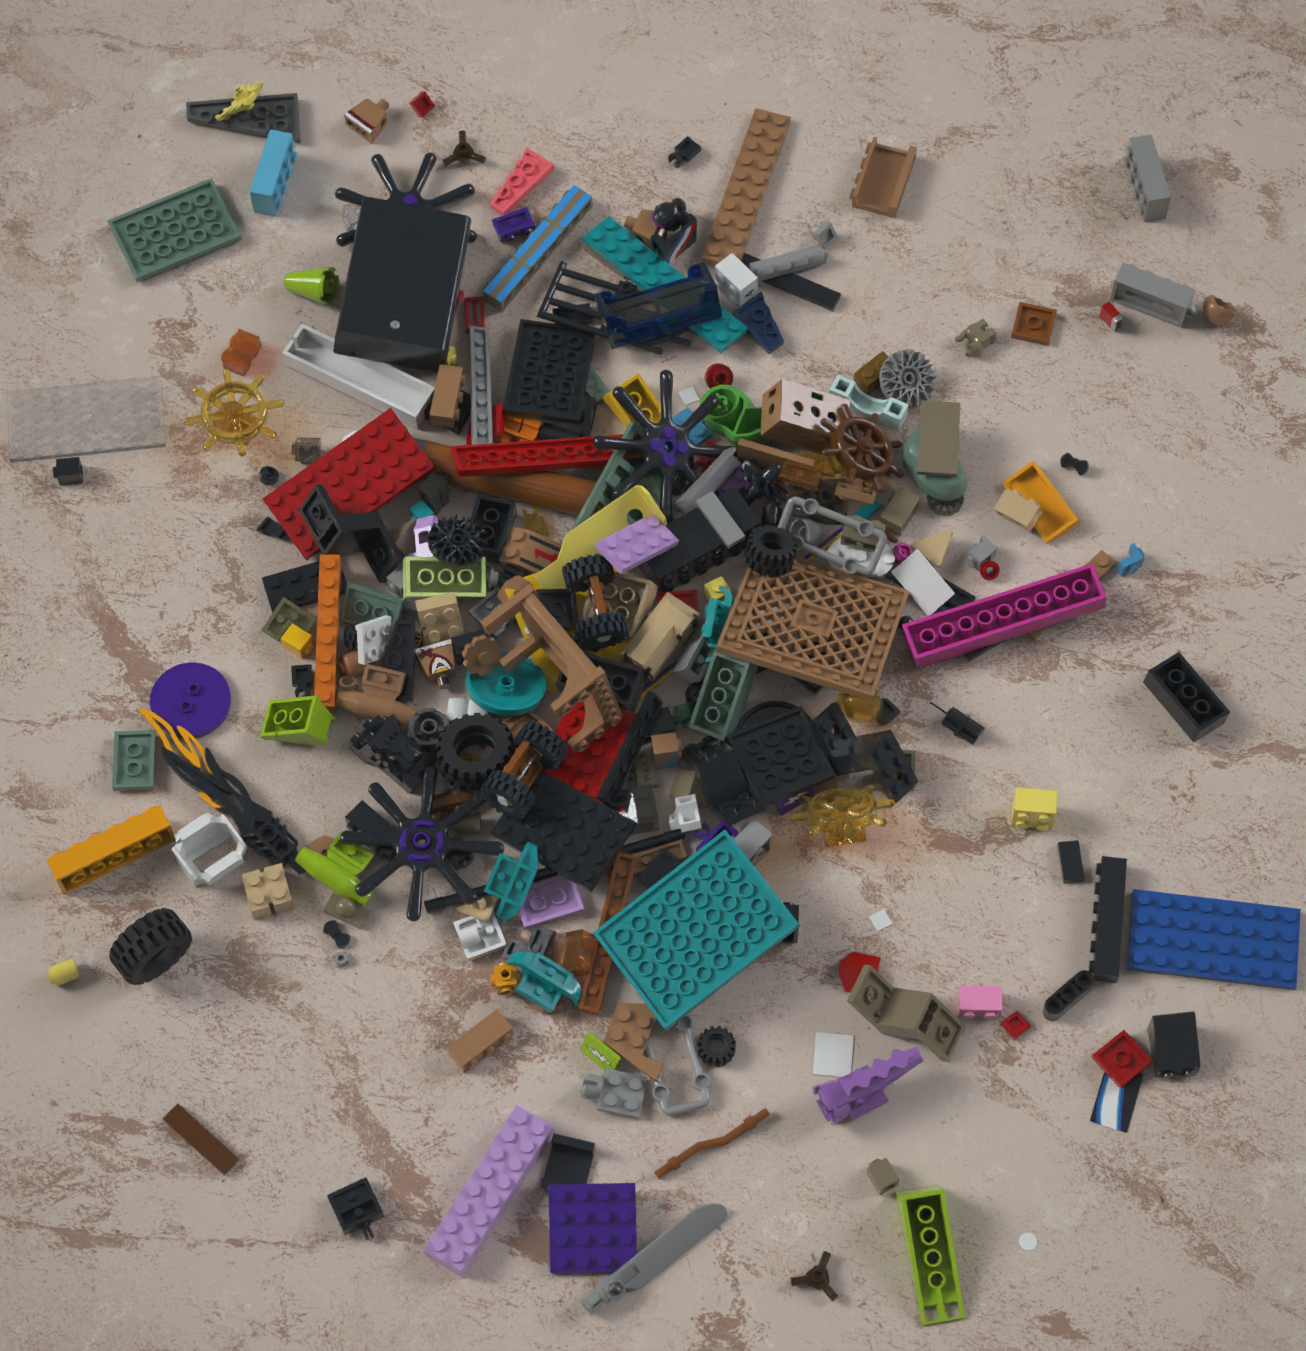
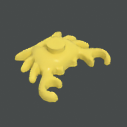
[215,81,264,121]

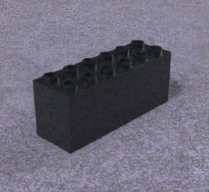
[638,487,761,594]

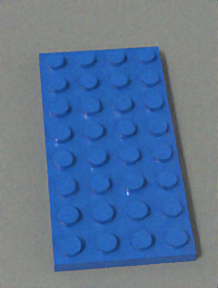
[1127,889,1301,990]

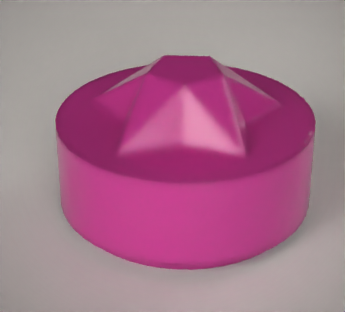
[893,542,913,563]

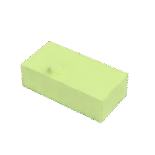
[403,556,486,599]

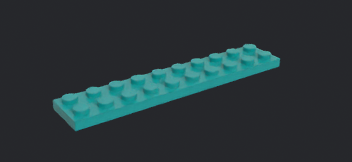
[583,216,748,354]

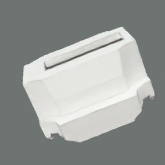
[171,813,247,887]

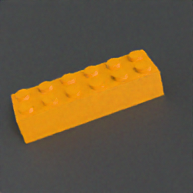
[46,805,176,895]

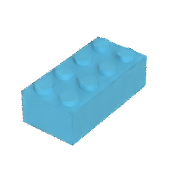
[250,130,298,217]

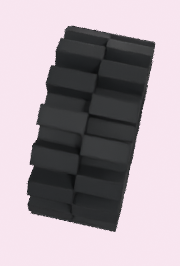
[698,1026,736,1067]

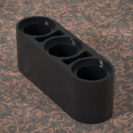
[1042,970,1094,1021]

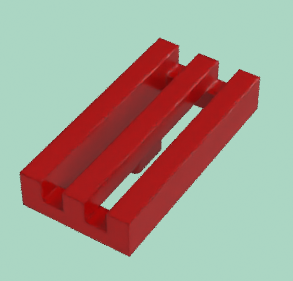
[464,296,485,334]

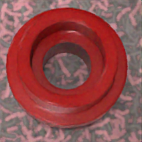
[980,560,1000,580]

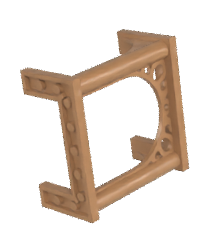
[480,584,623,754]

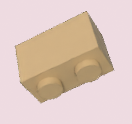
[994,489,1043,532]

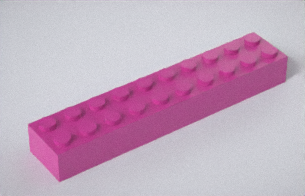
[902,563,1107,669]

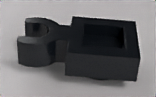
[668,136,701,168]
[291,664,313,698]

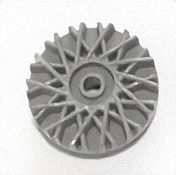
[880,349,937,408]

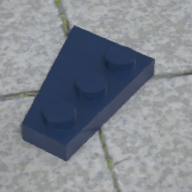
[732,291,784,354]

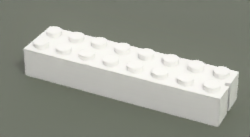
[282,324,435,429]

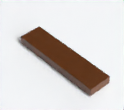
[163,1103,239,1176]

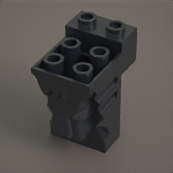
[348,714,438,793]

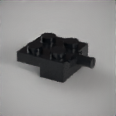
[327,1177,384,1241]

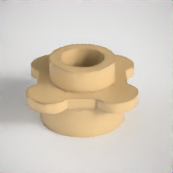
[336,676,359,692]

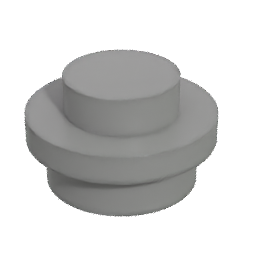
[486,568,498,588]

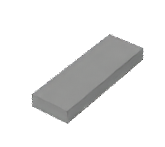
[696,491,745,549]

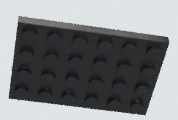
[502,319,596,425]
[490,770,637,892]

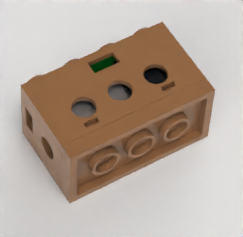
[761,378,850,457]

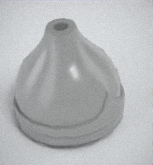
[790,518,823,545]

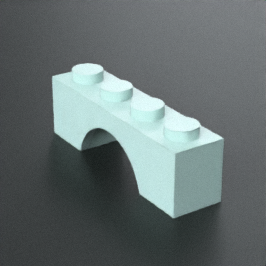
[829,375,908,431]

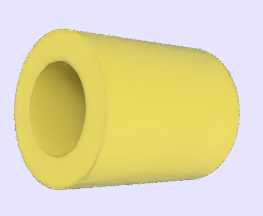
[47,958,80,987]

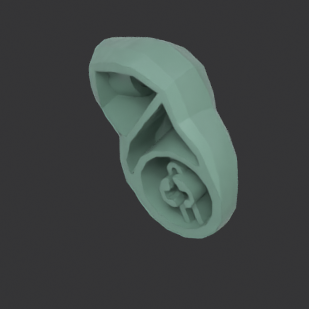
[903,425,968,501]

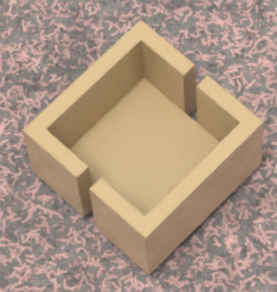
[415,591,465,646]
[241,863,294,920]

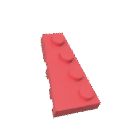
[490,148,555,216]

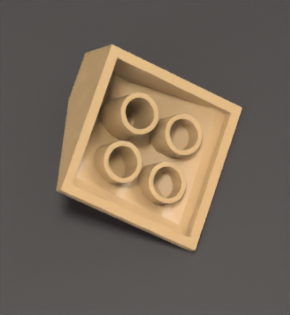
[579,571,658,638]

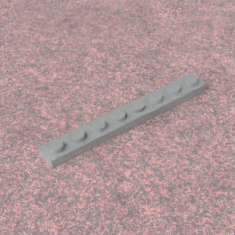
[469,326,493,445]

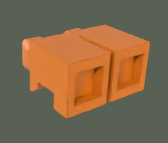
[499,414,542,443]

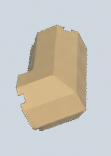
[620,592,700,681]

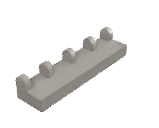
[749,245,828,282]

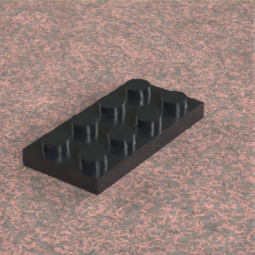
[262,561,347,613]

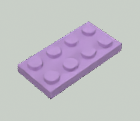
[595,514,679,574]

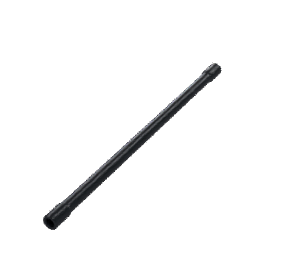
[424,828,685,913]

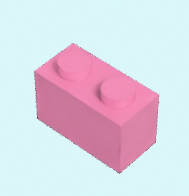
[958,985,1002,1020]

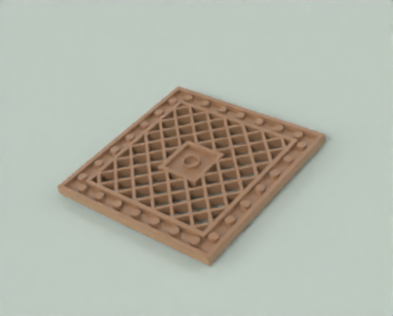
[715,556,909,702]

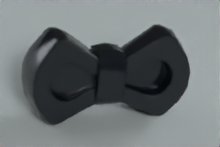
[1060,452,1089,476]
[323,920,351,948]

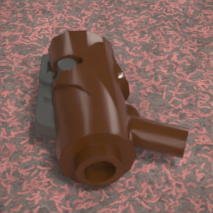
[431,788,469,821]

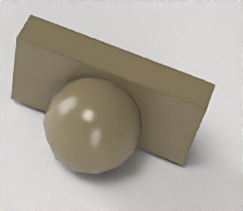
[323,893,370,929]

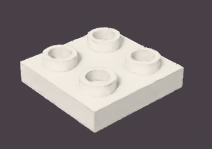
[453,911,507,962]

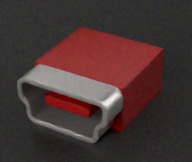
[1100,302,1123,332]

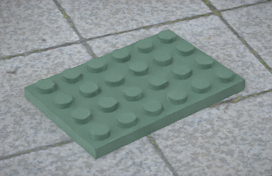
[107,178,242,283]

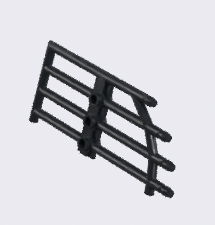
[536,261,695,355]

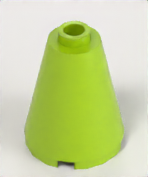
[284,267,339,305]

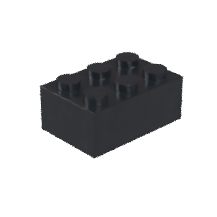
[470,494,517,565]

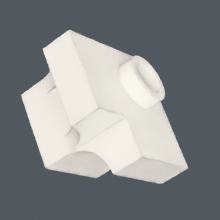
[669,794,702,832]

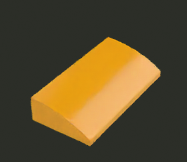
[1002,460,1080,544]

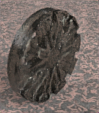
[927,494,964,516]

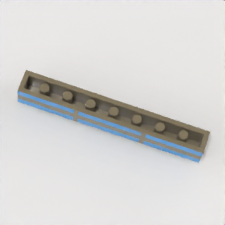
[483,185,593,312]

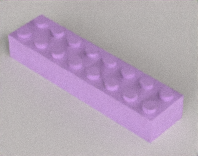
[424,1105,554,1278]

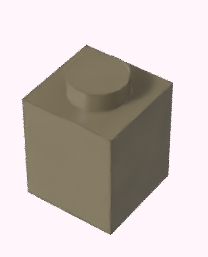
[866,1158,899,1196]

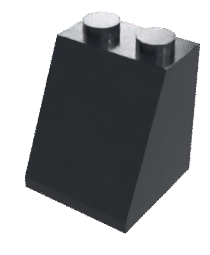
[1147,1011,1201,1079]

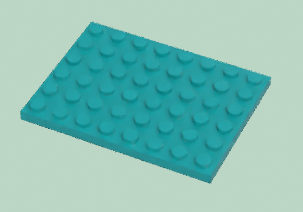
[593,830,800,1031]

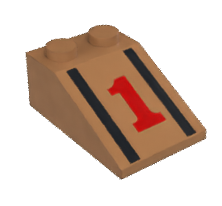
[499,527,562,575]

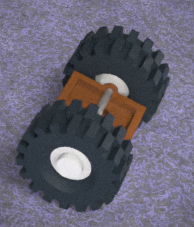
[562,554,629,650]
[480,721,568,819]

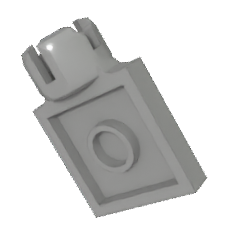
[581,1068,647,1120]

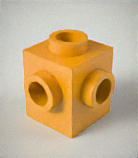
[491,962,521,995]

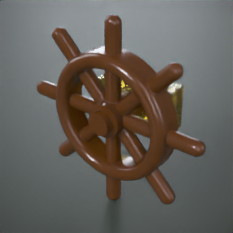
[820,404,904,493]

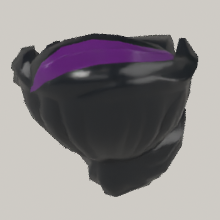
[652,198,687,232]

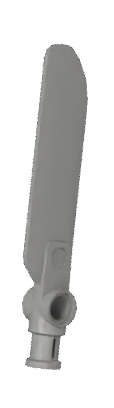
[580,1203,727,1316]

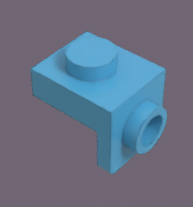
[1117,543,1144,577]

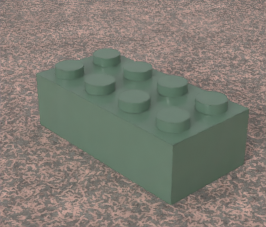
[688,650,758,741]

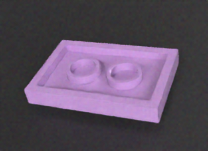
[519,875,584,930]

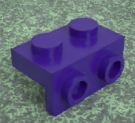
[491,207,536,242]

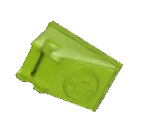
[260,695,335,746]

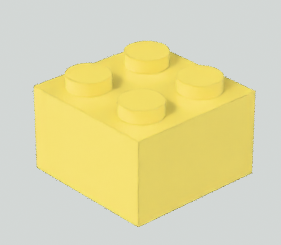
[1011,787,1057,831]

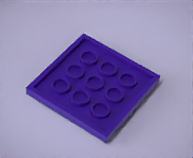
[548,1183,637,1273]

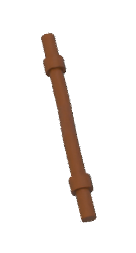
[654,1108,770,1179]

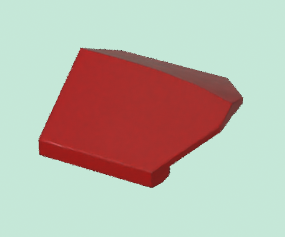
[838,952,881,997]

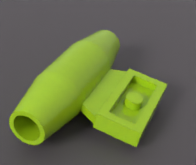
[295,832,374,906]

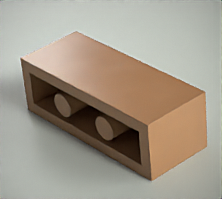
[429,364,467,427]
[447,1009,514,1073]

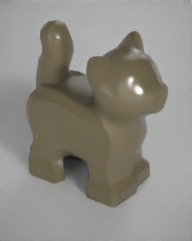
[955,319,997,357]

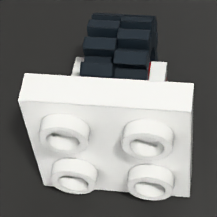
[344,615,392,665]

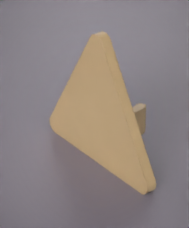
[912,529,953,567]
[457,895,500,921]

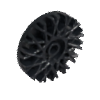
[428,515,488,567]

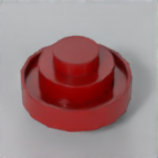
[704,363,733,389]

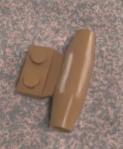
[335,664,418,725]

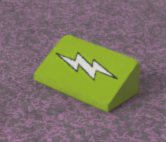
[580,1032,621,1070]

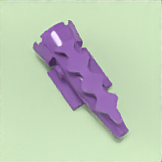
[812,1047,923,1126]

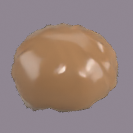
[1203,295,1236,326]

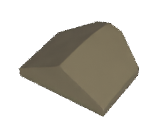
[669,770,708,808]

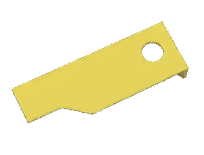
[534,485,667,589]

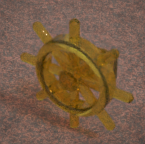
[184,369,284,457]
[789,783,895,847]

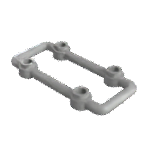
[777,497,887,575]
[644,1015,711,1116]

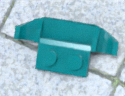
[702,585,734,665]
[484,842,538,922]
[506,952,582,1013]

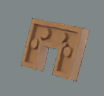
[835,471,877,505]

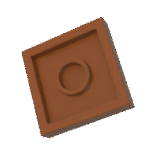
[1011,302,1057,346]

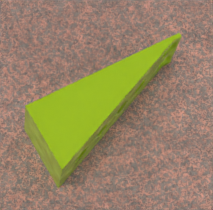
[895,1185,965,1325]

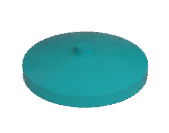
[465,652,547,716]

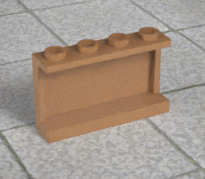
[850,137,917,218]

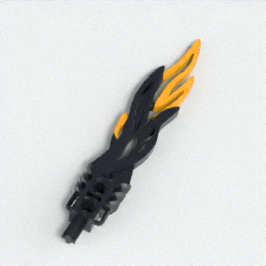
[139,708,306,875]

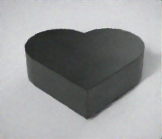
[876,698,900,725]

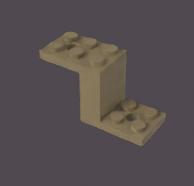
[847,965,965,1062]

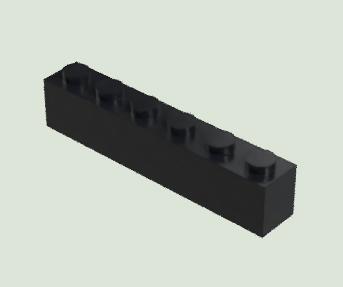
[1088,856,1127,983]

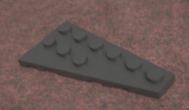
[186,93,301,144]

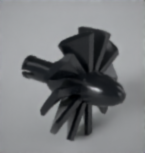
[739,458,789,507]

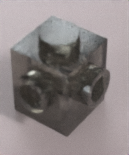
[292,437,321,464]

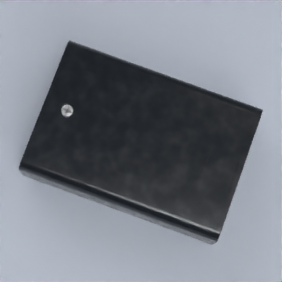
[333,197,471,373]

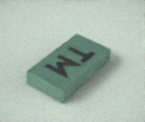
[586,366,609,405]

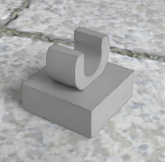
[812,221,838,249]

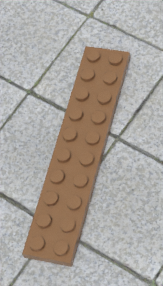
[702,108,791,265]

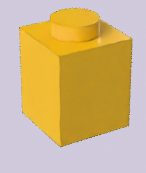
[281,624,314,659]

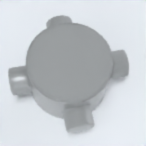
[332,951,350,968]

